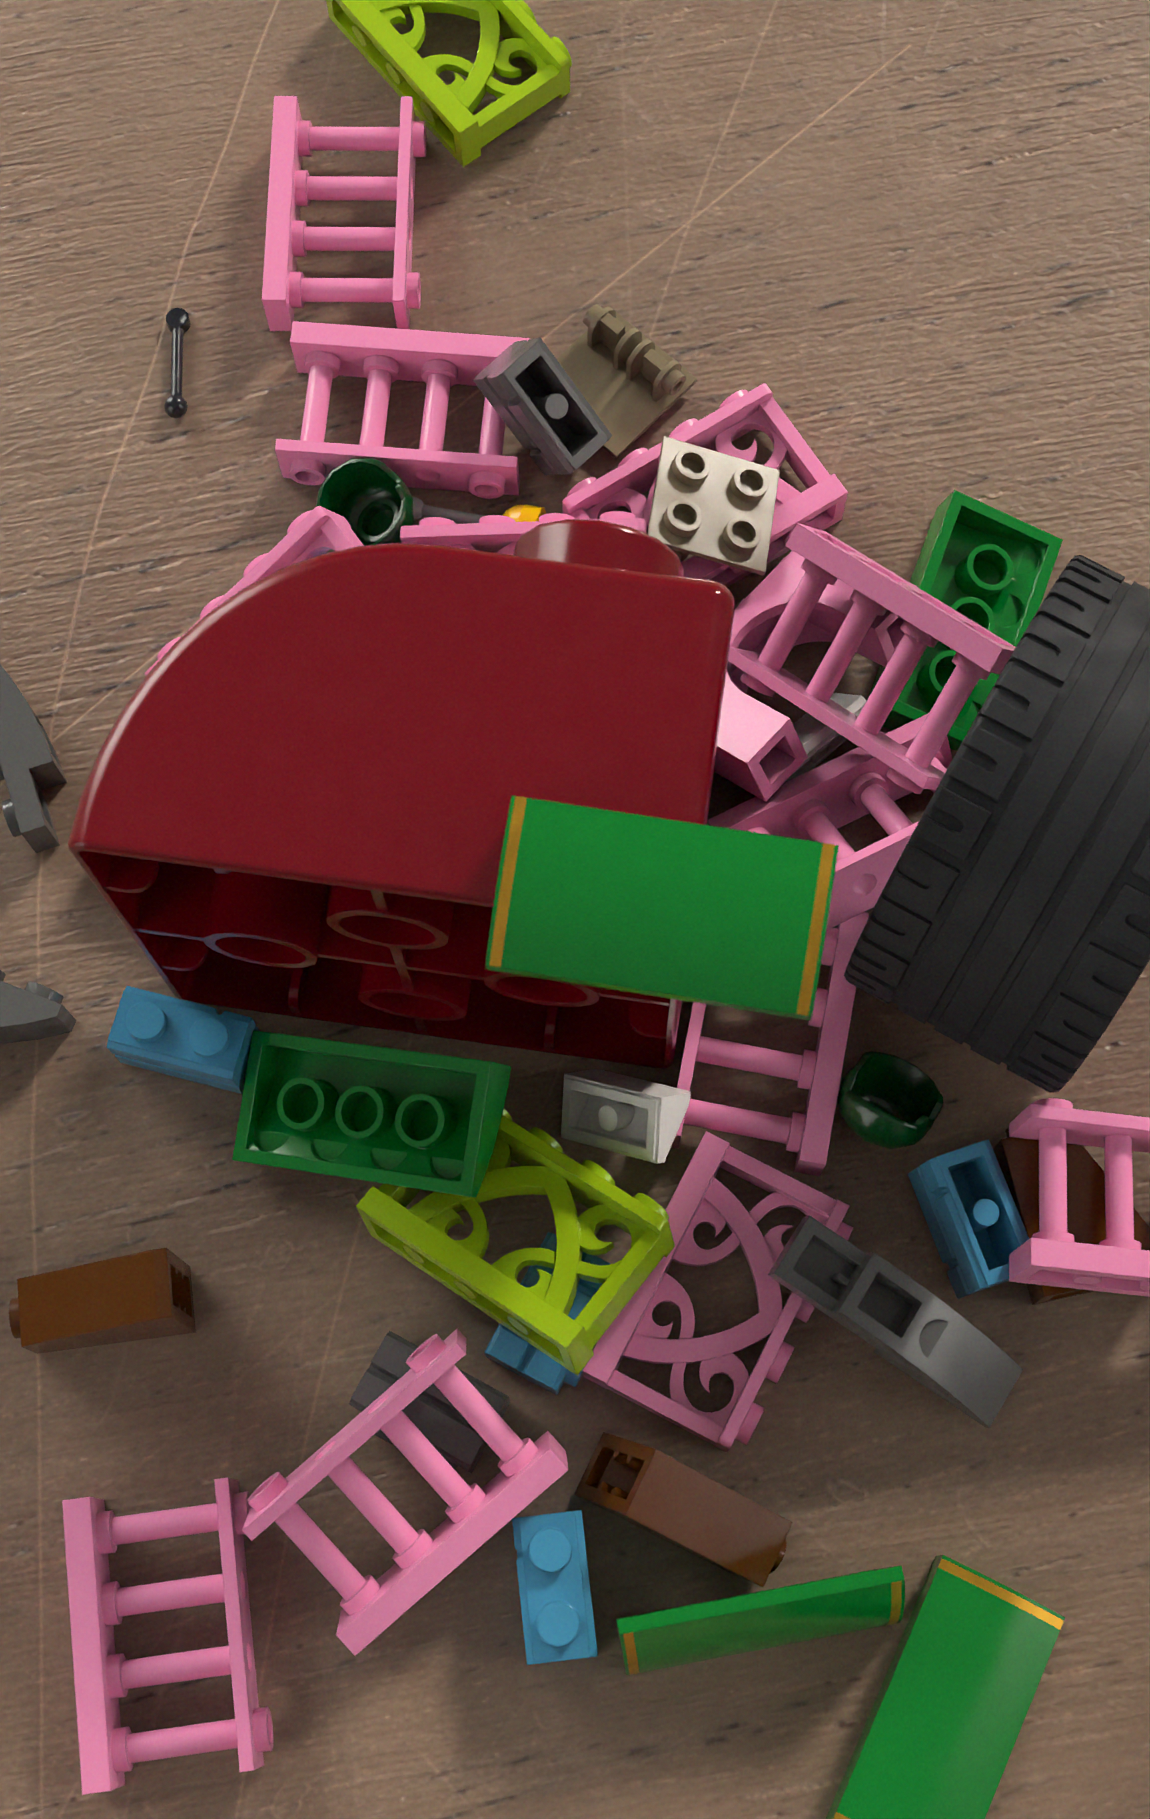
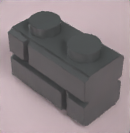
[473,337,612,475]
[349,1331,511,1473]

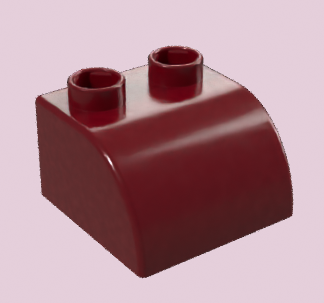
[68,519,735,1068]

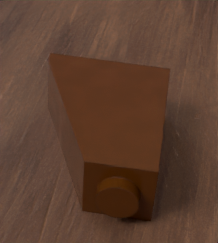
[993,1128,1150,1305]
[9,1248,196,1354]
[574,1432,793,1587]

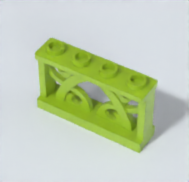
[326,0,572,167]
[356,1108,675,1376]

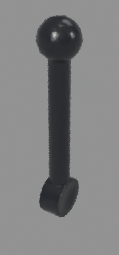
[164,308,191,418]

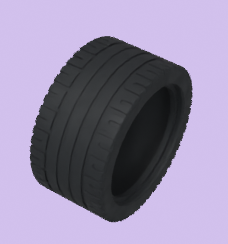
[844,555,1150,1093]

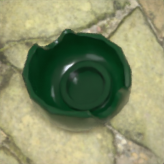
[316,458,414,546]
[837,1051,943,1149]

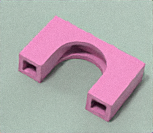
[714,551,917,802]

